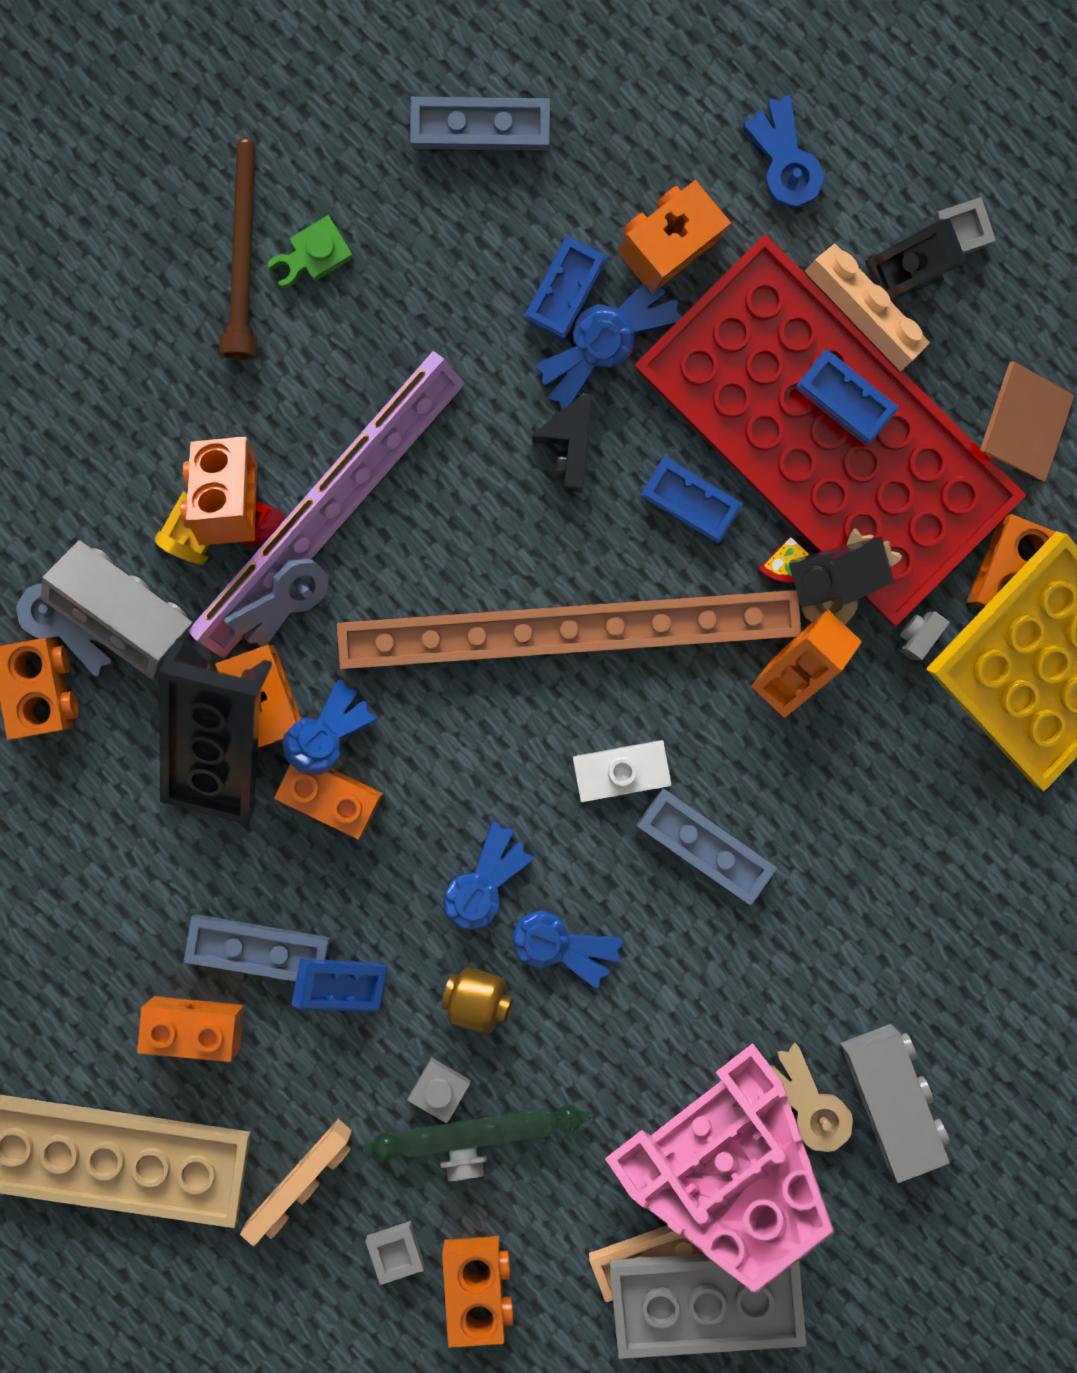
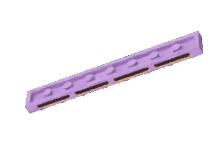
[188,351,466,659]

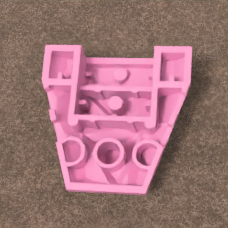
[605,1043,834,1293]

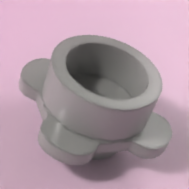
[440,1148,487,1181]

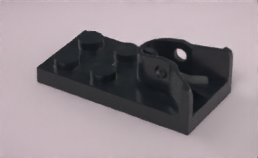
[159,638,272,824]

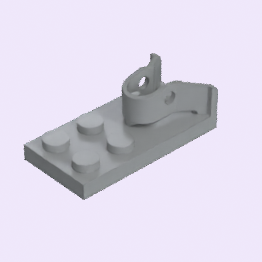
[610,1254,807,1359]

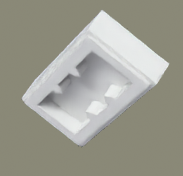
[572,740,671,802]

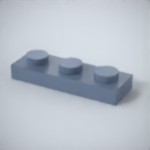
[410,97,550,151]
[637,788,777,905]
[184,914,330,982]

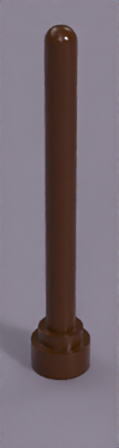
[219,137,257,360]

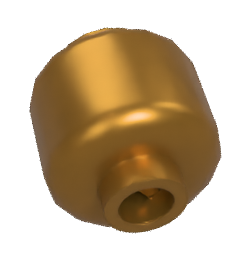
[441,967,513,1034]

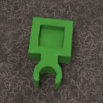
[267,215,354,289]

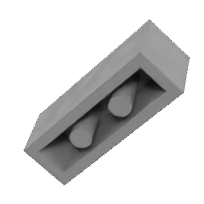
[40,540,193,680]
[840,1024,951,1183]

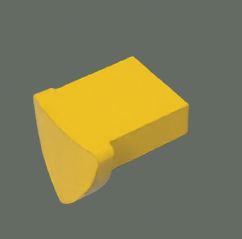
[154,491,209,566]

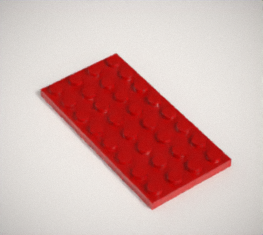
[633,234,1026,627]

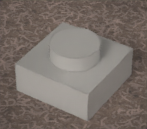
[933,197,996,255]
[898,611,950,660]
[407,1058,471,1123]
[365,1221,425,1285]

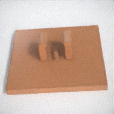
[980,362,1075,482]

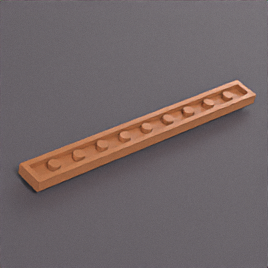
[337,590,801,669]

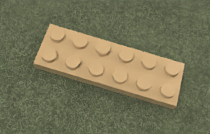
[0,1095,251,1228]

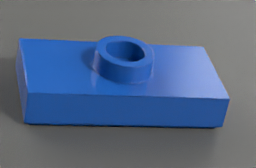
[524,235,608,341]
[795,349,899,446]
[639,456,743,544]
[291,959,387,1012]

